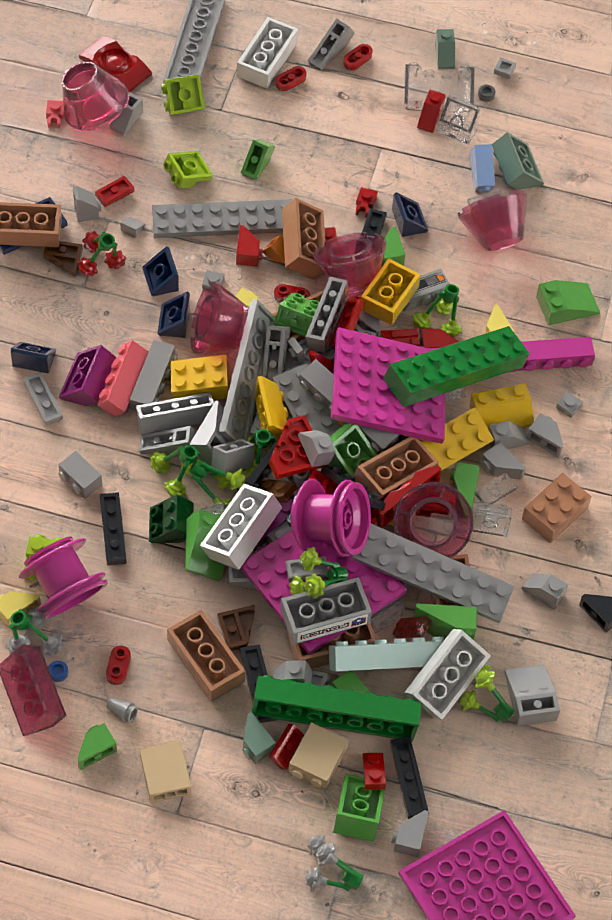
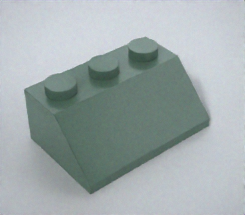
[492,132,544,190]

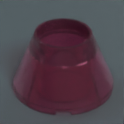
[62,62,129,131]
[457,190,527,251]
[314,232,387,297]
[190,281,250,355]
[394,482,473,558]

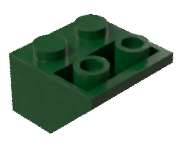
[149,494,194,543]

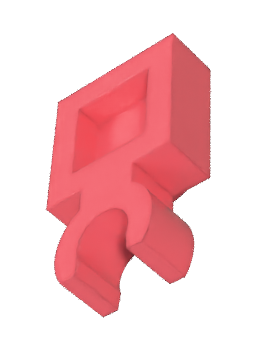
[46,100,65,128]

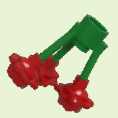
[77,231,126,276]

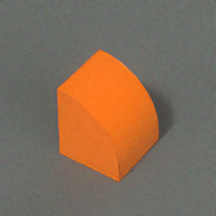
[263,235,285,263]

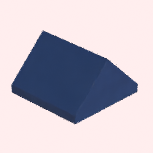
[392,192,428,237]
[142,246,179,296]
[157,291,190,338]
[11,342,56,374]

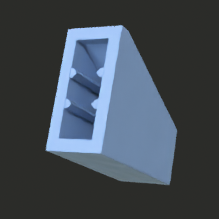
[470,144,495,193]

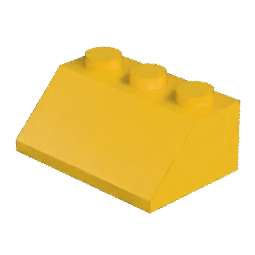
[254,376,288,445]
[469,383,534,429]

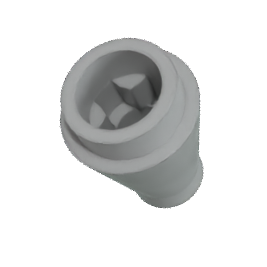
[106,697,138,722]

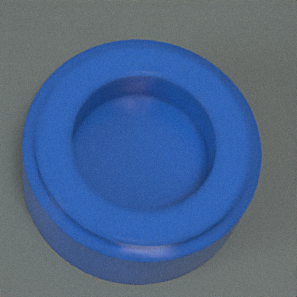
[48,661,68,682]

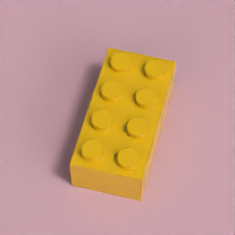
[419,407,494,471]

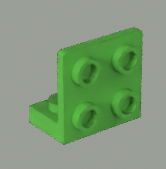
[274,293,319,337]

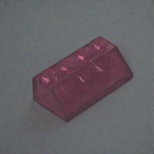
[0,644,67,736]

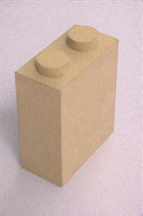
[289,722,349,789]
[140,741,191,803]

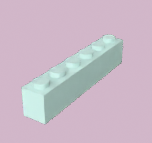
[329,637,444,671]

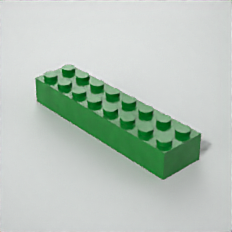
[383,326,530,407]
[252,675,421,742]

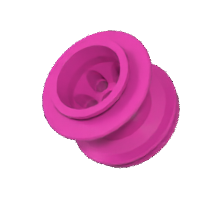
[291,479,371,557]
[19,536,108,619]

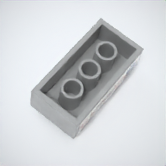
[280,577,372,645]

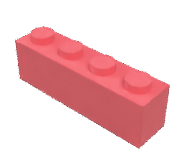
[97,340,149,417]

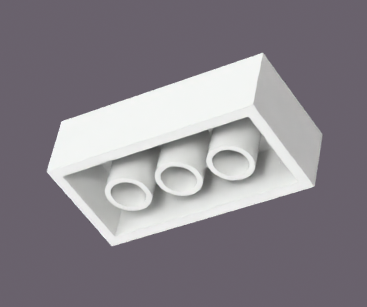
[237,17,298,89]
[200,484,282,570]
[404,629,491,720]

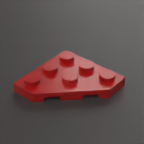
[268,415,328,479]

